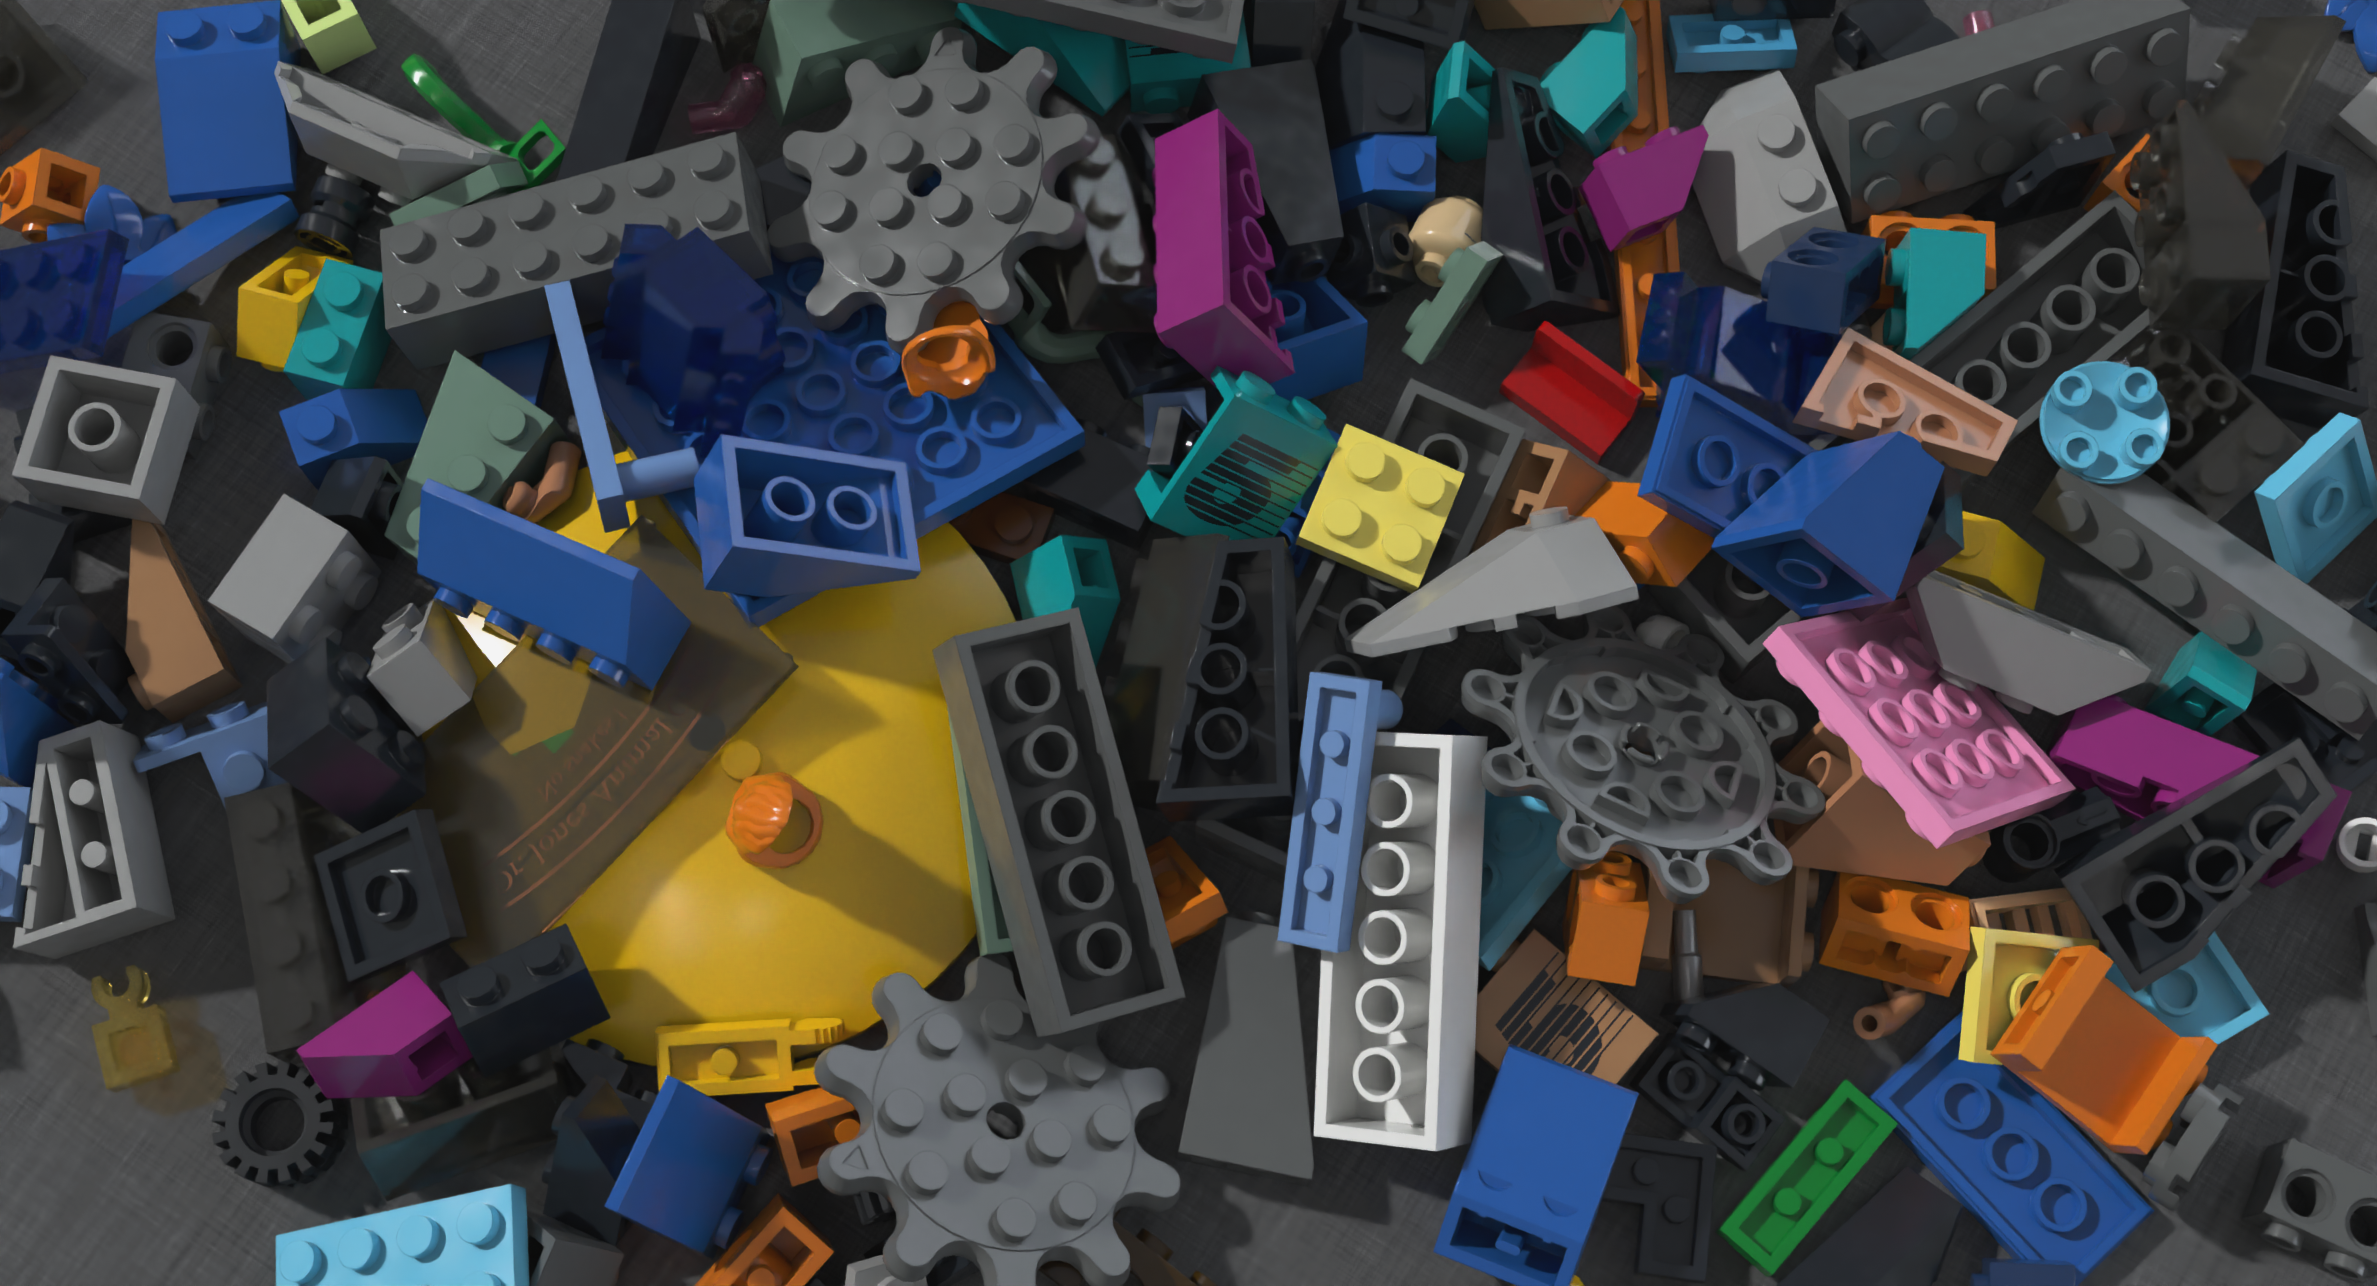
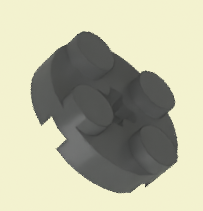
[2143,1083,2245,1212]

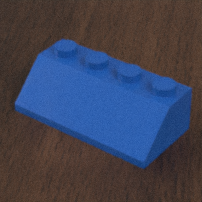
[417,478,692,690]

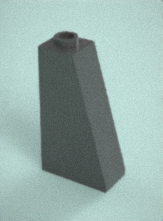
[1178,911,1314,1187]

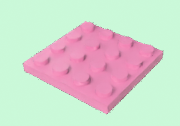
[1763,597,2076,849]

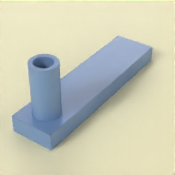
[544,280,699,533]
[1277,672,1403,953]

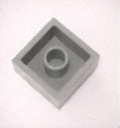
[12,355,200,525]
[208,494,382,664]

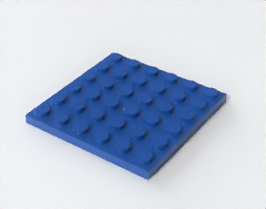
[584,250,1086,631]

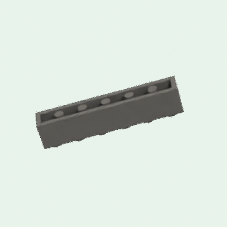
[2032,466,2377,740]

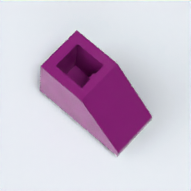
[1579,125,1709,253]
[296,971,473,1099]

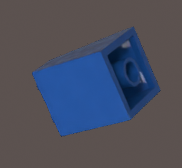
[1711,431,1945,618]

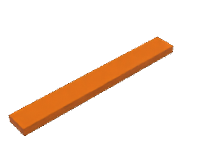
[1607,0,1688,407]

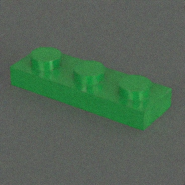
[1715,1079,1898,1277]

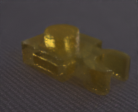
[91,965,181,1093]

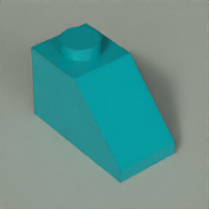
[1425,41,1495,163]
[2144,631,2257,736]

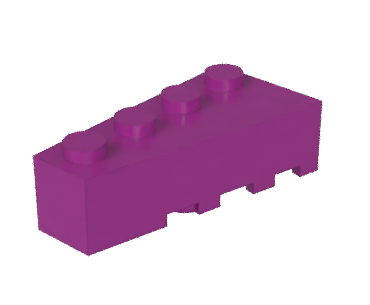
[1152,109,1295,389]
[2045,694,2352,889]

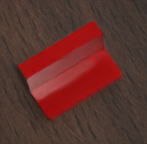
[1499,321,1645,465]

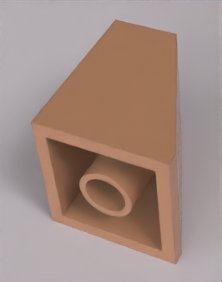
[1774,720,1991,886]

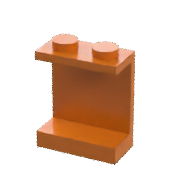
[1990,945,2218,1155]

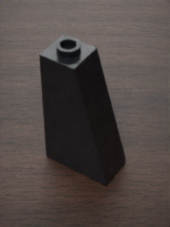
[556,0,701,181]
[1187,59,1344,285]

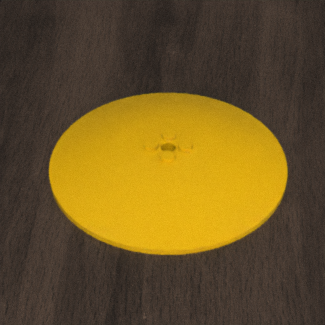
[398,451,1016,1067]

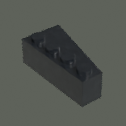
[2216,150,2369,429]

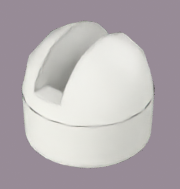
[1635,614,1690,650]
[2336,817,2377,873]

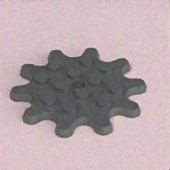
[767,27,1101,355]
[1461,605,1826,904]
[814,954,1180,1286]

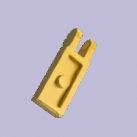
[654,1017,846,1096]

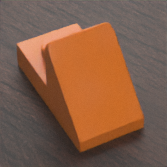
[1145,836,1228,949]

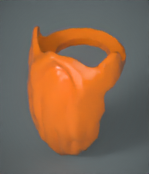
[901,301,996,400]
[725,772,824,869]

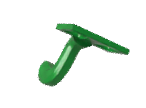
[401,53,566,194]

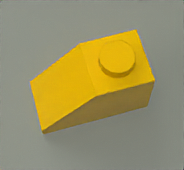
[236,246,353,372]
[1935,511,2045,611]

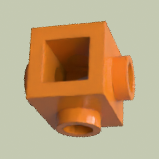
[0,147,101,246]

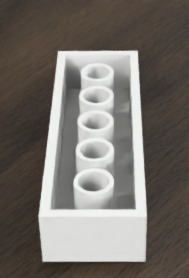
[1314,731,1488,1151]

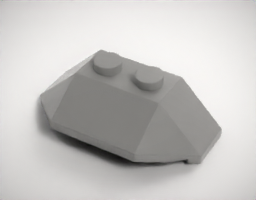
[274,61,518,207]
[1692,69,1847,285]
[1906,570,2151,716]

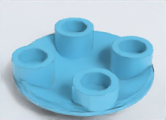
[2039,361,2170,484]

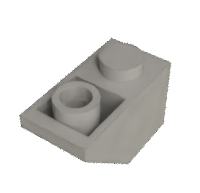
[366,599,477,737]

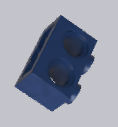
[1761,227,1886,335]

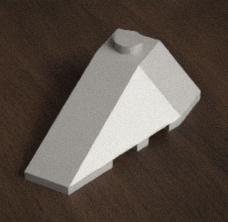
[1344,506,1639,657]

